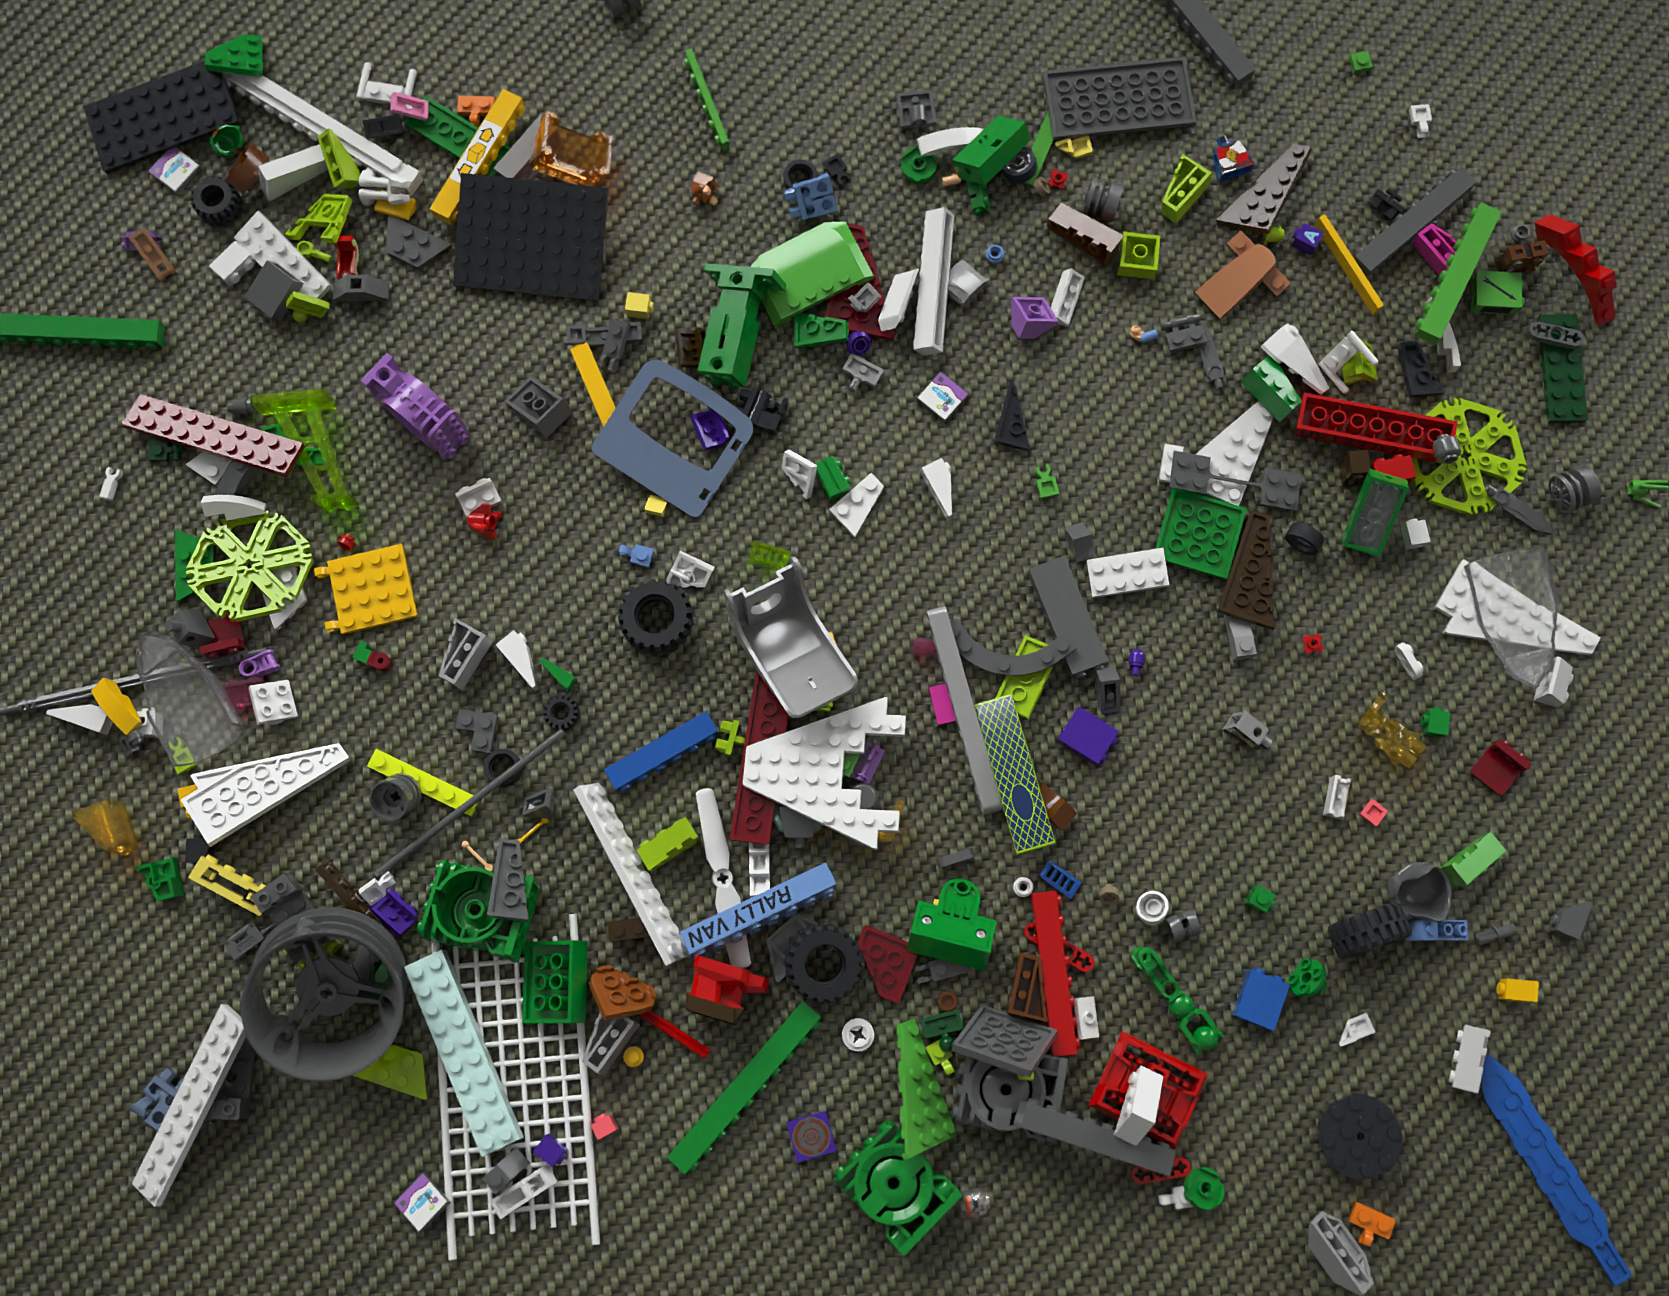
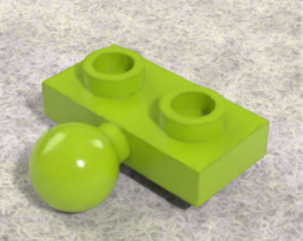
[286,291,329,322]

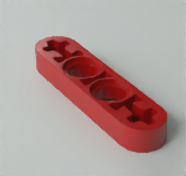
[1024,923,1094,972]

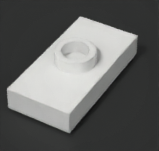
[1074,996,1099,1039]

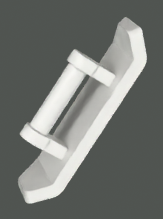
[878,269,919,331]

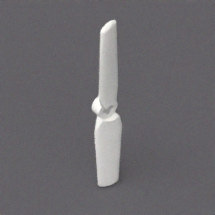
[696,788,751,969]

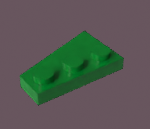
[794,313,849,349]

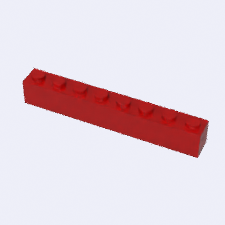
[1031,891,1080,1056]

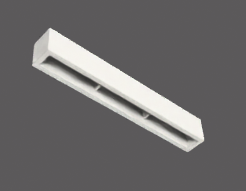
[913,207,954,356]

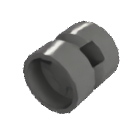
[1165,910,1201,943]

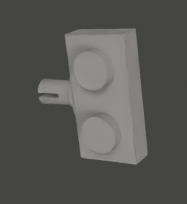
[842,354,884,391]

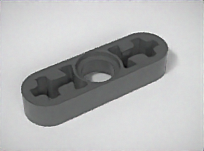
[1526,322,1584,349]

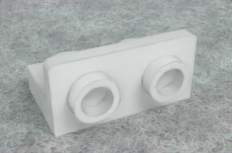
[455,478,502,517]

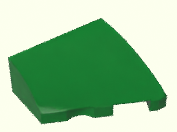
[136,857,184,901]

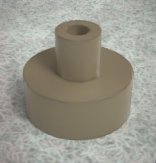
[1031,177,1050,197]
[1099,884,1119,905]

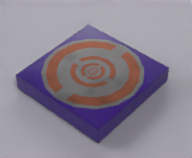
[787,1111,837,1163]

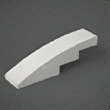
[1425,297,1461,373]
[749,843,770,898]

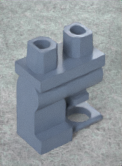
[129,1068,184,1131]

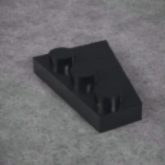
[1397,341,1446,398]

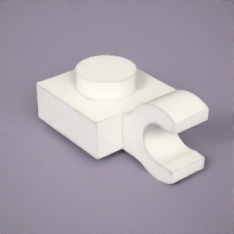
[1409,104,1432,138]
[358,871,396,906]
[1158,1186,1193,1209]

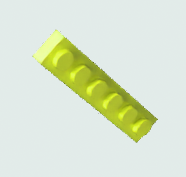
[367,749,479,817]

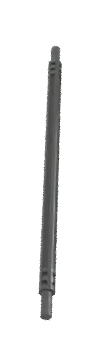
[0,647,268,715]

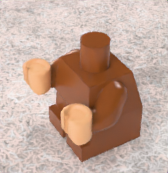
[691,172,719,206]

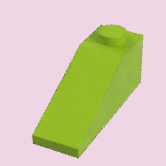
[318,129,360,189]

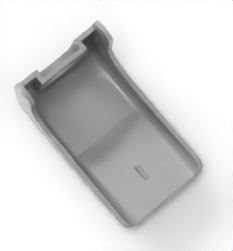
[723,556,858,718]

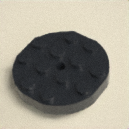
[1316,1094,1403,1179]

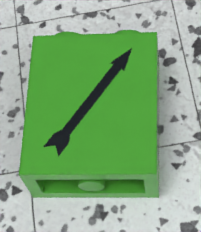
[1471,270,1524,315]

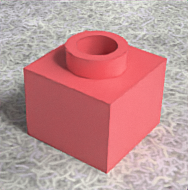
[591,1113,619,1140]

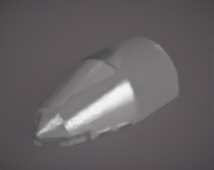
[1464,548,1560,688]
[135,633,245,766]

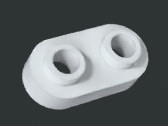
[1394,643,1424,680]

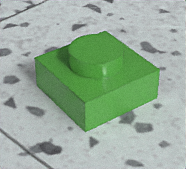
[1349,51,1373,74]

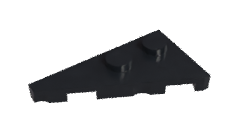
[994,380,1030,452]

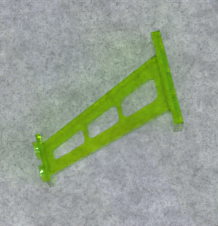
[250,389,359,512]

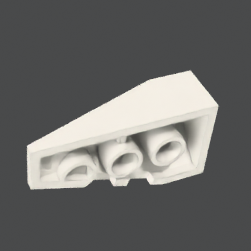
[1261,324,1329,395]

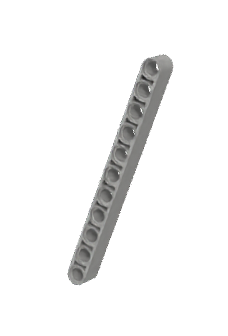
[926,606,1003,815]

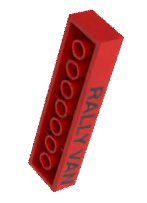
[1294,393,1458,464]

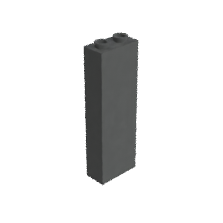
[1027,556,1108,679]

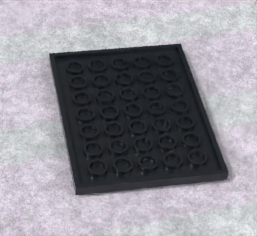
[453,173,609,301]

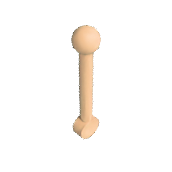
[461,841,493,871]

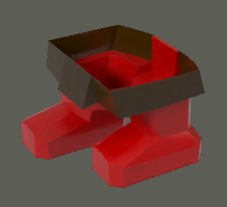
[685,955,770,1026]

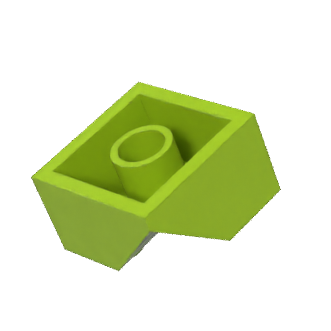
[1117,232,1161,279]

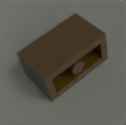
[1339,450,1371,487]
[607,917,651,943]

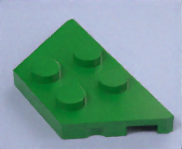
[175,530,216,602]

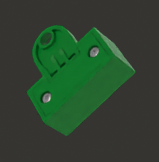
[906,878,997,971]

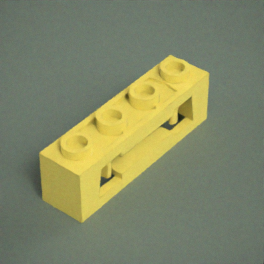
[188,855,266,916]

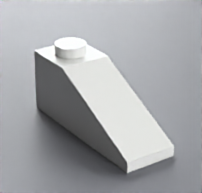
[921,458,952,521]
[496,630,538,691]
[46,704,113,735]

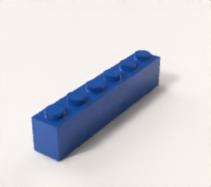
[604,711,719,792]

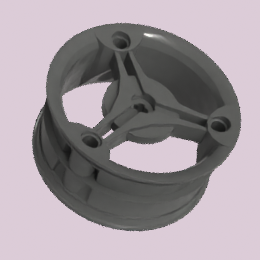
[240,907,407,1081]

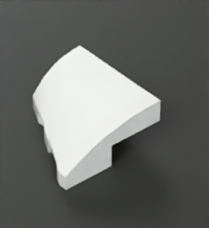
[666,551,714,587]

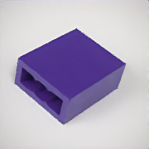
[1056,706,1119,766]

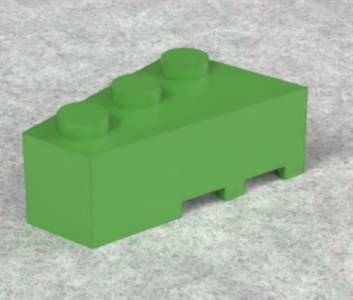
[1440,832,1506,888]

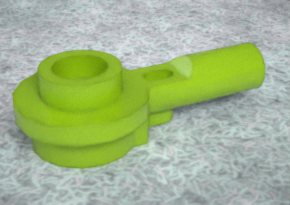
[296,241,332,263]

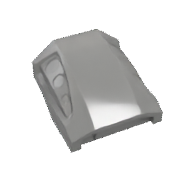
[947,260,989,307]

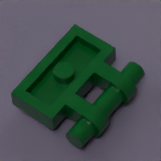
[148,436,183,462]

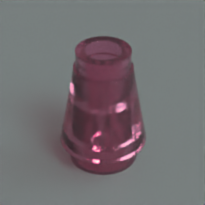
[911,637,937,656]

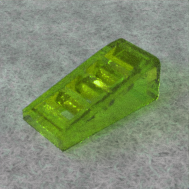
[747,540,790,569]

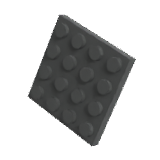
[952,1005,1057,1078]

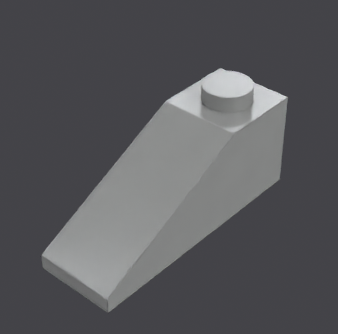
[1224,615,1257,661]

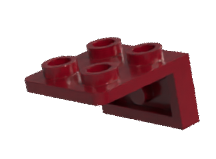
[199,615,246,659]
[1470,739,1532,795]

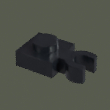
[822,153,851,188]

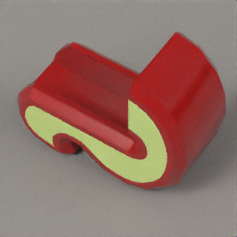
[334,236,359,280]

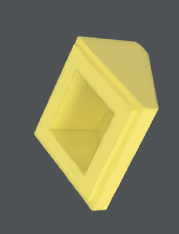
[644,495,668,517]

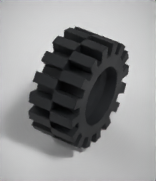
[543,695,580,731]

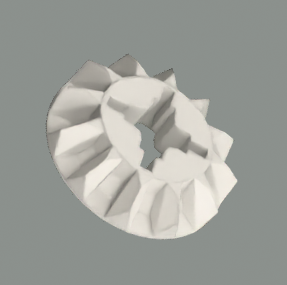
[842,1018,874,1051]

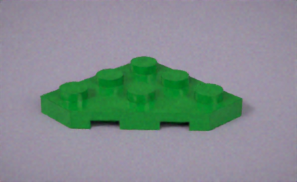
[205,34,262,77]

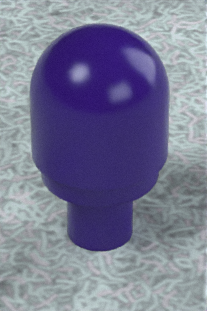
[1129,649,1145,676]

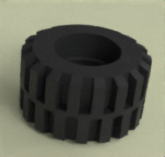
[190,175,243,227]

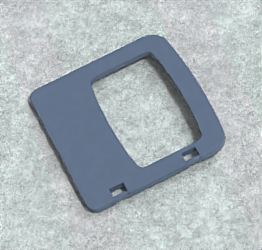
[592,360,753,517]

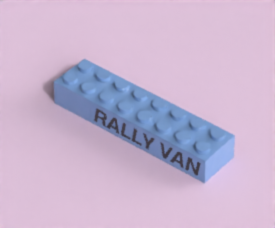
[679,862,836,961]

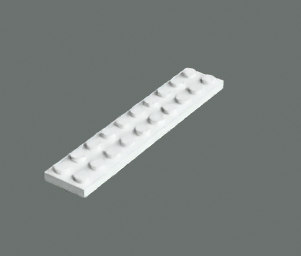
[574,783,688,966]
[132,1004,246,1207]

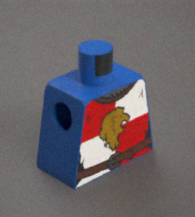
[1212,135,1255,183]

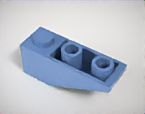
[1406,920,1469,941]

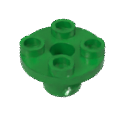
[1287,958,1327,998]

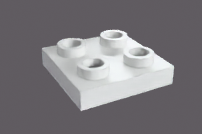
[248,680,298,725]

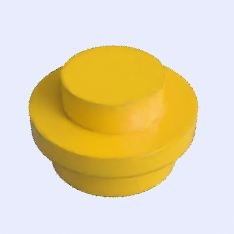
[623,1046,644,1067]

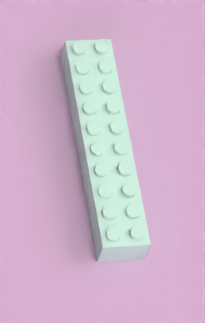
[404,950,524,1157]

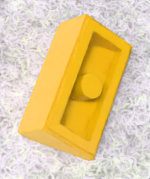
[374,190,416,220]

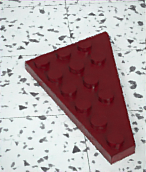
[825,224,895,341]

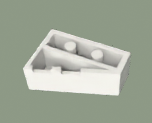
[1449,1025,1491,1094]
[1114,1066,1163,1146]

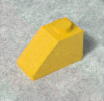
[1496,979,1539,1003]

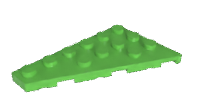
[897,1018,957,1160]

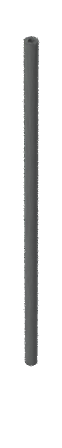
[373,728,566,878]

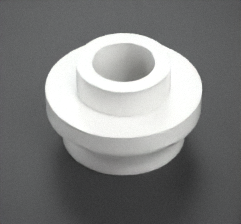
[1013,877,1033,897]

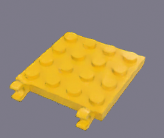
[314,544,418,635]

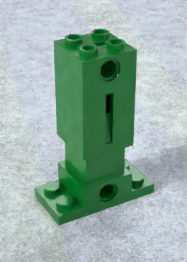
[697,263,786,389]

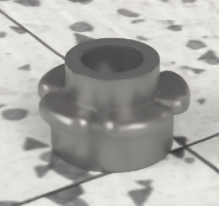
[1512,224,1530,242]

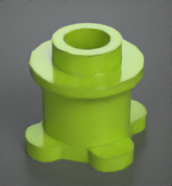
[1263,225,1284,245]

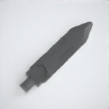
[1195,320,1224,390]
[1485,484,1553,533]

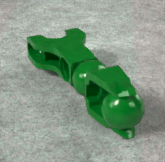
[1130,947,1224,1056]

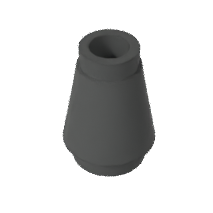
[227,397,258,415]

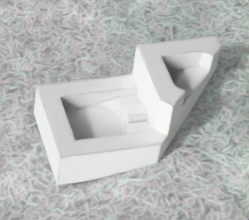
[1339,1013,1375,1047]

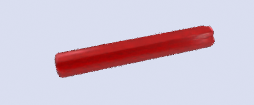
[640,1010,710,1058]

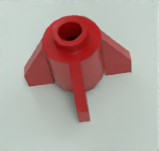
[467,504,502,540]

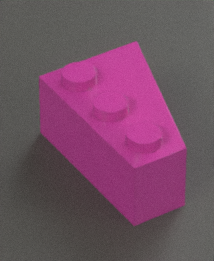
[1411,224,1482,276]

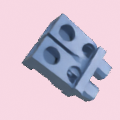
[784,173,838,220]

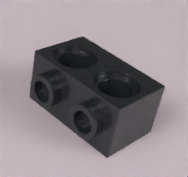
[362,114,404,139]

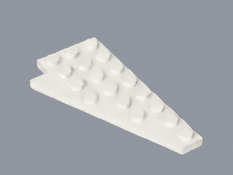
[1434,559,1601,655]
[181,743,351,847]

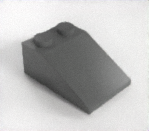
[504,376,573,438]

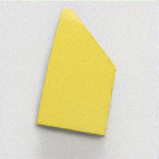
[1055,136,1093,159]

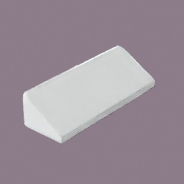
[1051,269,1085,327]

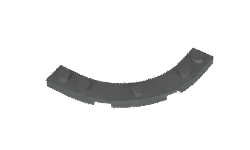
[951,618,1077,676]

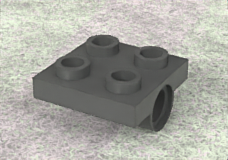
[896,89,937,130]

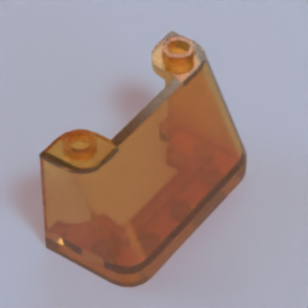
[530,111,613,187]

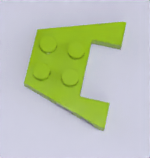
[284,194,352,244]

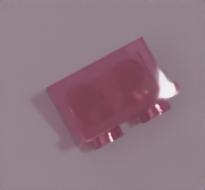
[222,676,266,711]

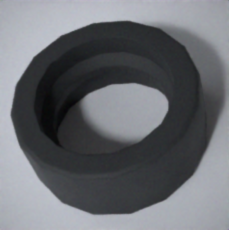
[783,159,818,190]
[1285,522,1324,555]
[484,749,523,787]

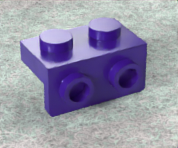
[690,408,730,451]
[371,889,418,938]

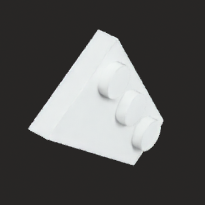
[829,473,884,538]

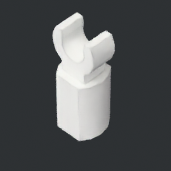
[99,467,123,501]

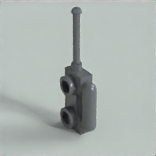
[226,923,276,961]

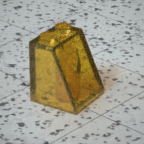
[71,798,139,855]

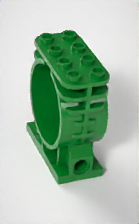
[417,859,541,963]
[833,1120,963,1256]

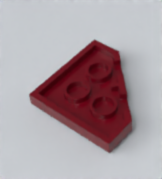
[857,925,918,1004]

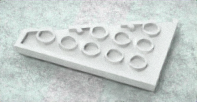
[1196,401,1274,506]

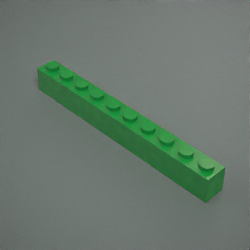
[0,314,166,350]
[667,1001,821,1174]

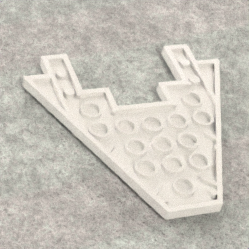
[743,697,906,850]

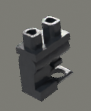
[735,388,789,437]

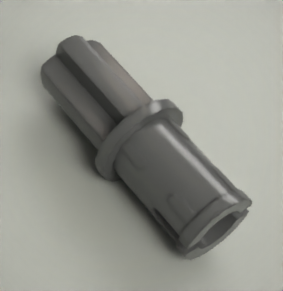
[1475,923,1517,945]

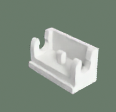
[1323,775,1351,820]

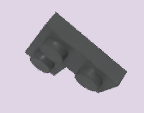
[455,709,499,754]

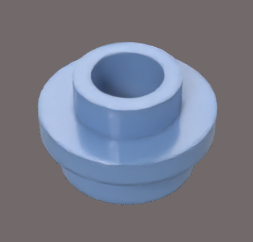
[986,245,1004,263]

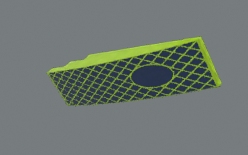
[974,694,1056,855]

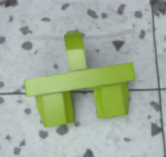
[714,720,745,757]

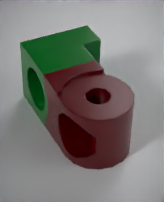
[352,640,392,672]

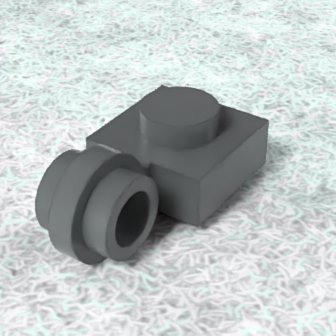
[118,730,144,757]

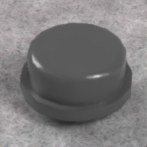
[850,783,878,810]

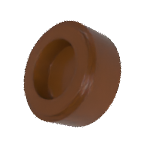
[937,991,958,1012]

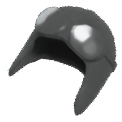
[1387,862,1451,922]

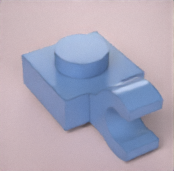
[619,544,654,569]

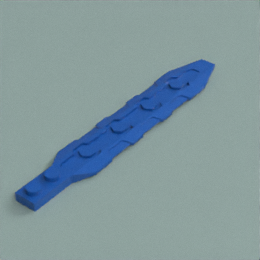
[1480,1054,1633,1286]

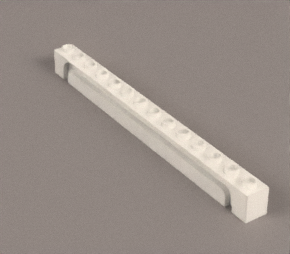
[215,47,424,196]

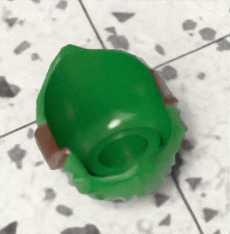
[210,125,243,158]

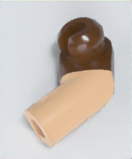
[942,167,962,187]

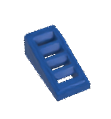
[1038,860,1082,899]

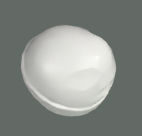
[1136,891,1169,926]

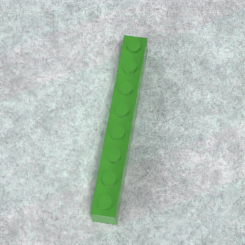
[1414,202,1502,345]

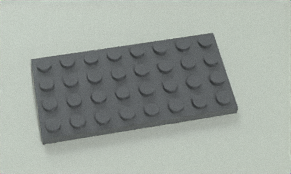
[1042,57,1197,140]

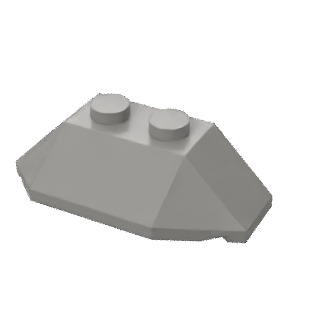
[1308,1211,1374,1296]

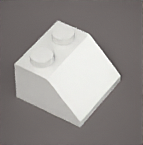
[1534,656,1573,707]

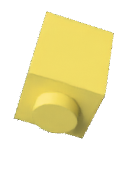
[625,292,654,319]

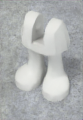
[359,170,410,206]

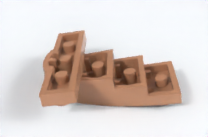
[1195,231,1291,320]

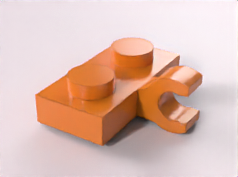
[457,96,496,127]
[1348,1202,1396,1246]

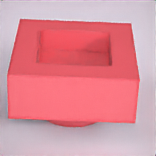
[1359,799,1388,827]

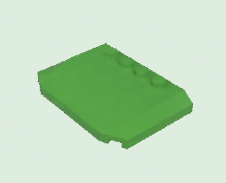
[751,222,874,329]

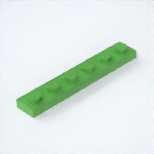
[684,49,730,152]

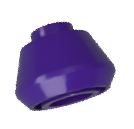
[847,332,871,356]

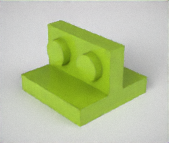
[1342,338,1378,385]

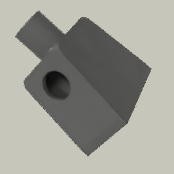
[165,609,215,649]

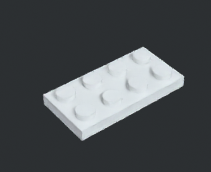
[1087,548,1169,598]

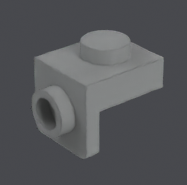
[849,283,882,312]

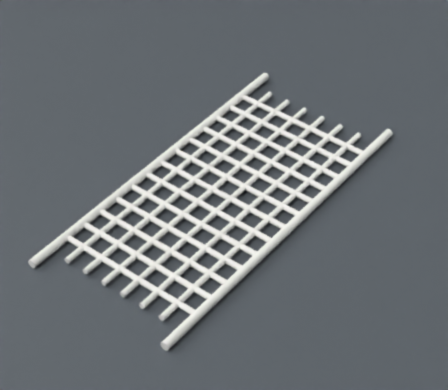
[431,914,600,1260]

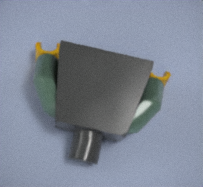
[773,802,822,848]

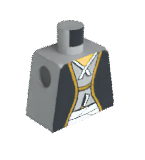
[1222,711,1272,750]

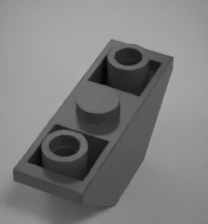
[333,275,390,302]

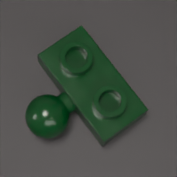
[920,1009,964,1053]

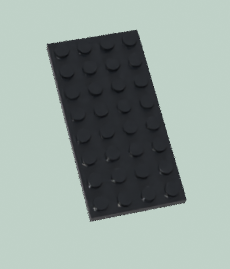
[83,60,240,174]

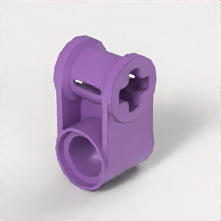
[239,649,281,680]

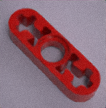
[1130,1157,1190,1184]

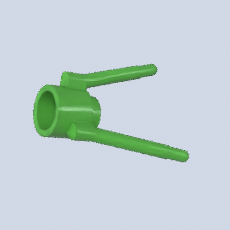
[1628,480,1669,509]

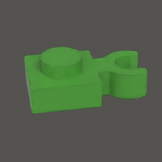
[1035,464,1060,500]

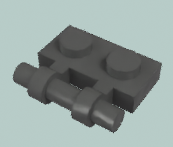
[1163,314,1207,353]

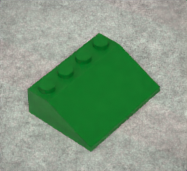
[522,940,588,1023]

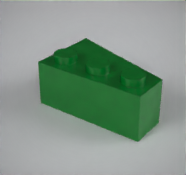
[1241,356,1302,422]

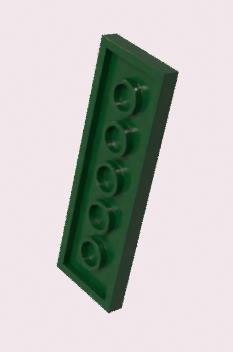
[1537,314,1588,423]

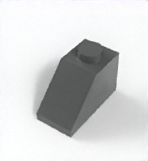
[1096,667,1120,714]
[1549,901,1593,941]
[482,1148,530,1194]

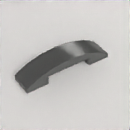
[566,322,642,347]

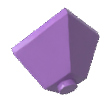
[1011,297,1059,339]

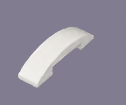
[917,127,984,156]

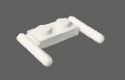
[356,62,417,105]
[1318,331,1378,394]

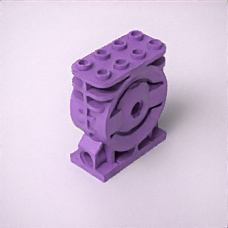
[360,353,469,459]

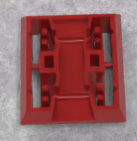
[1088,1031,1208,1149]

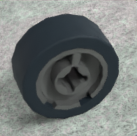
[1002,147,1037,183]

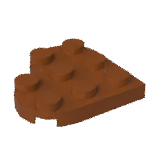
[589,966,656,1021]

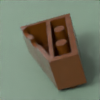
[1006,952,1048,1022]

